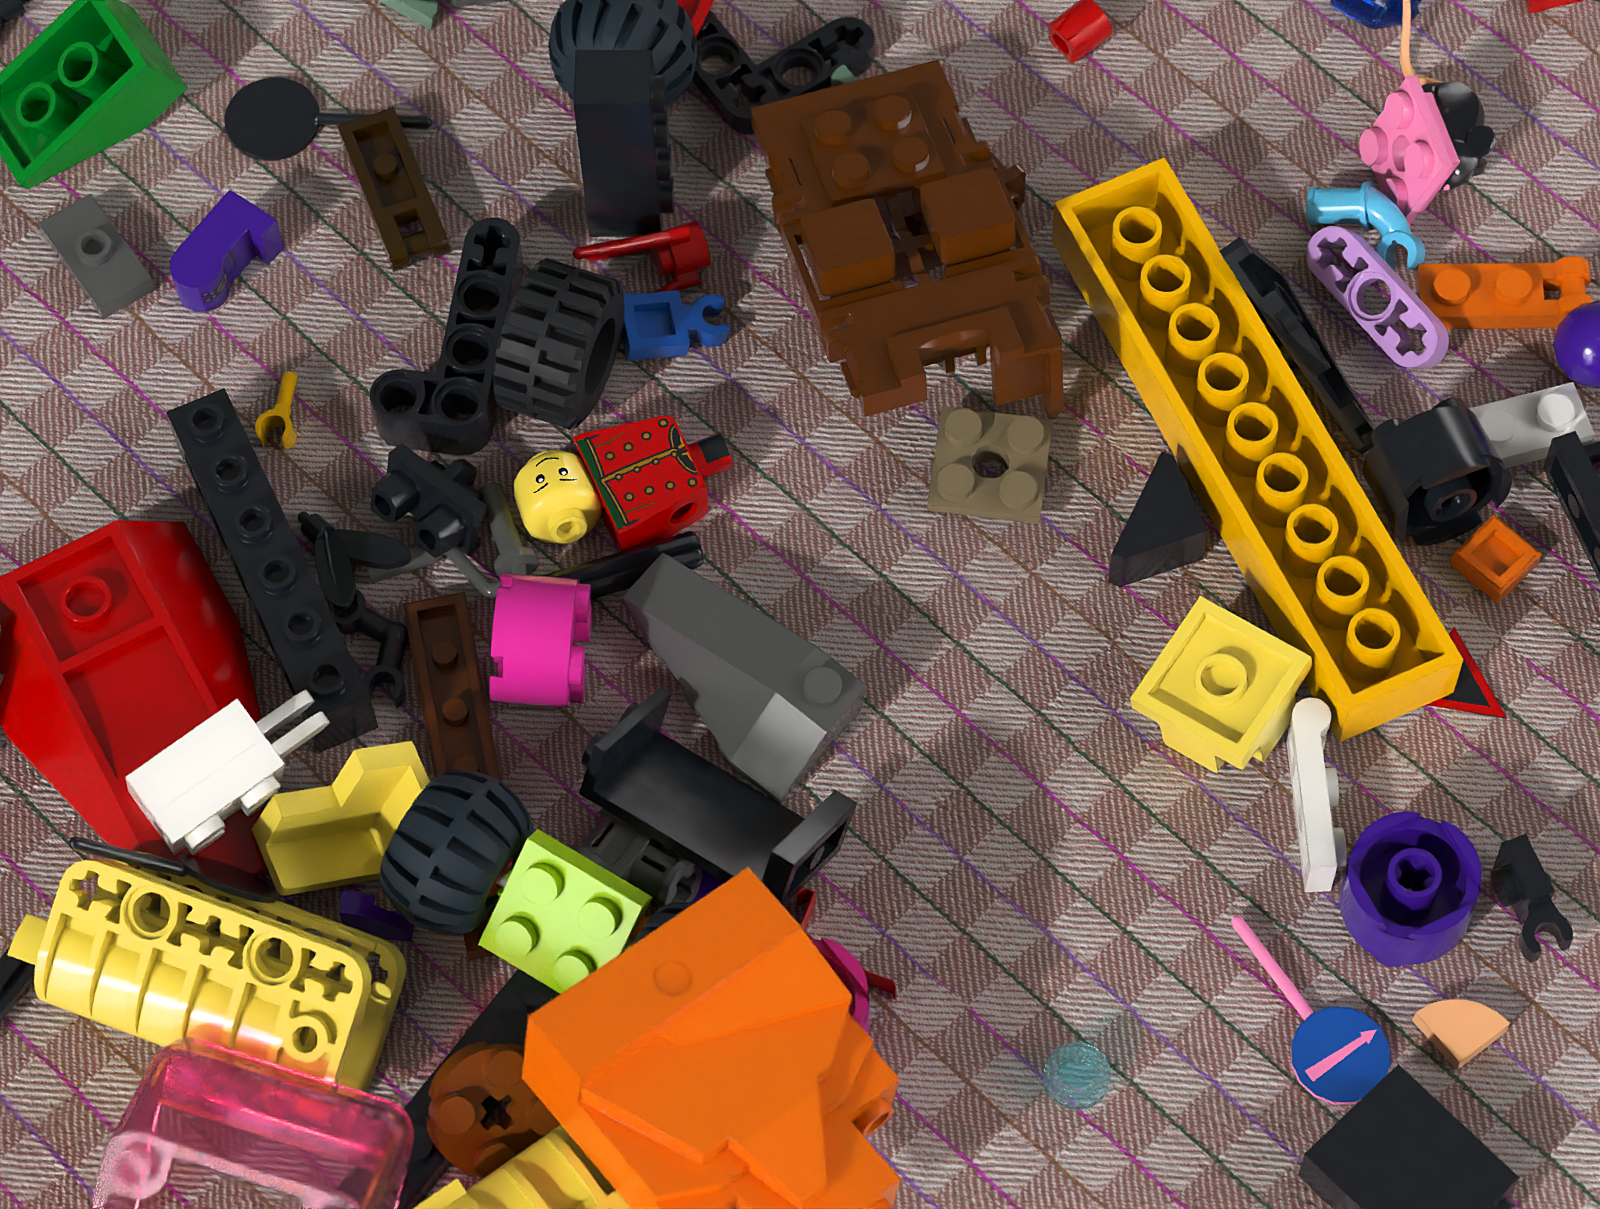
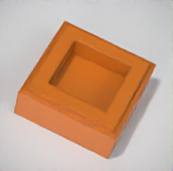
[1449,515,1542,604]

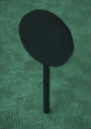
[225,77,432,161]
[69,836,280,903]

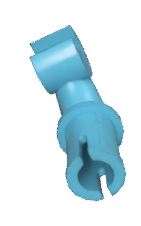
[1306,181,1426,271]

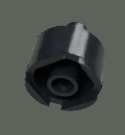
[1363,397,1512,546]

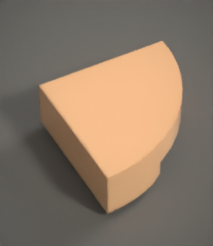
[1412,999,1510,1070]

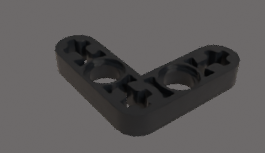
[692,10,874,135]

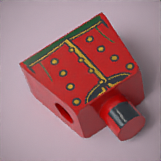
[573,415,733,553]

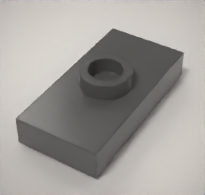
[39,193,156,320]

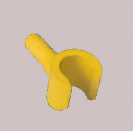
[255,371,298,449]

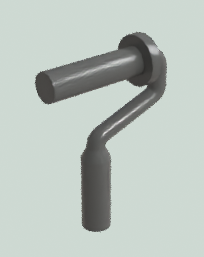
[367,482,539,598]

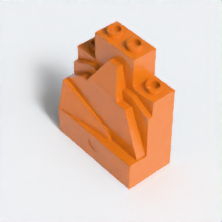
[522,867,901,1209]

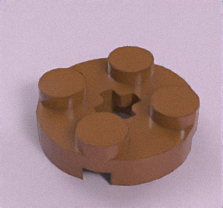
[426,1042,561,1178]

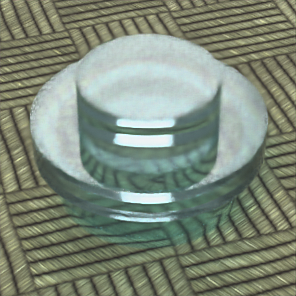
[1043,1042,1111,1110]

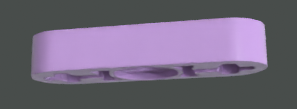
[1306,226,1449,370]

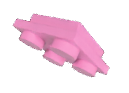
[1359,76,1460,226]

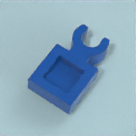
[621,290,730,361]

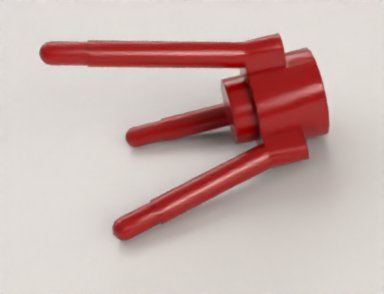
[573,221,711,292]

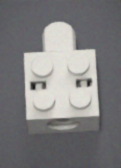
[126,690,330,855]

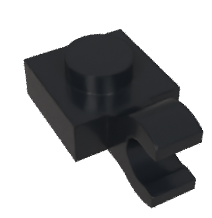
[1490,834,1573,963]

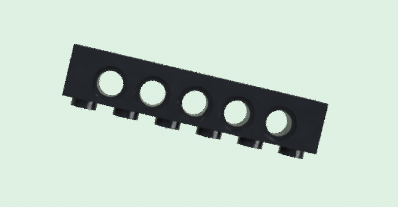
[166,388,378,753]

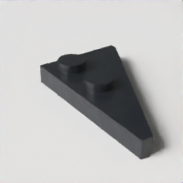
[1219,237,1375,454]

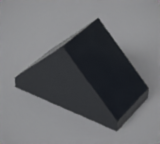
[1108,452,1207,587]

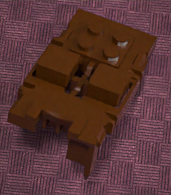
[750,59,1064,419]

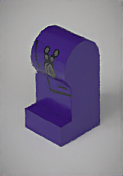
[169,189,284,312]

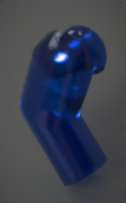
[1330,0,1422,30]

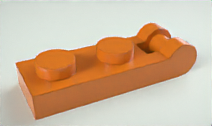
[1415,256,1593,329]

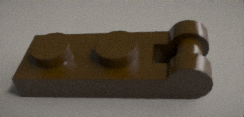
[337,107,451,272]

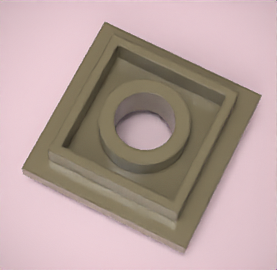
[927,406,1053,524]

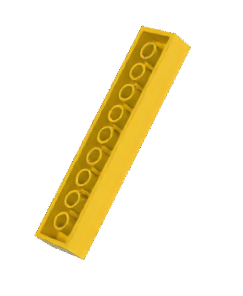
[1052,157,1463,743]

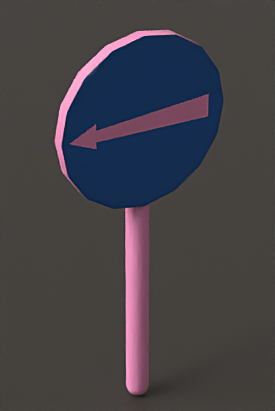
[1231,915,1391,1104]

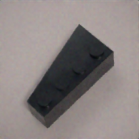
[573,50,674,237]

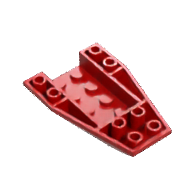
[0,520,279,913]

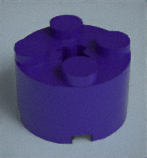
[1339,811,1482,968]

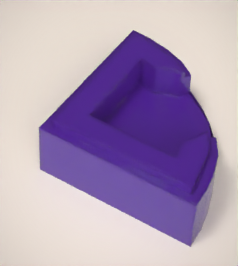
[339,890,414,942]

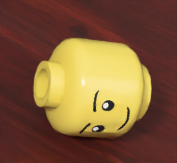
[514,450,602,544]

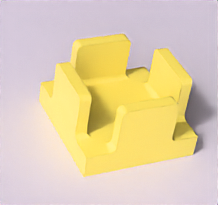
[1130,596,1312,773]

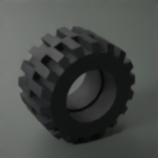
[493,258,625,430]

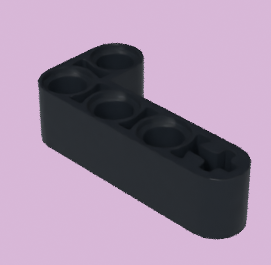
[370,217,524,455]

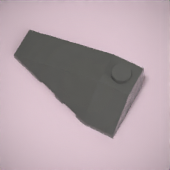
[621,552,868,804]

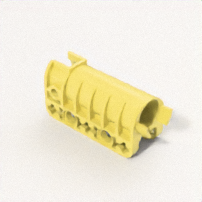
[7,851,406,1124]

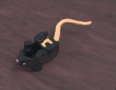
[1400,0,1496,191]

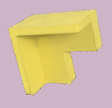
[252,741,430,896]

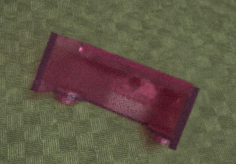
[91,1037,414,1209]

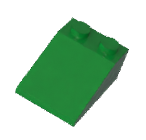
[0,0,188,190]

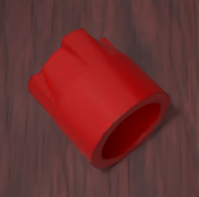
[1048,0,1113,63]

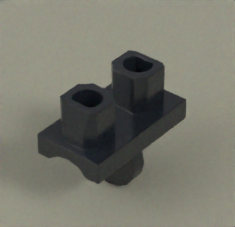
[370,443,486,558]

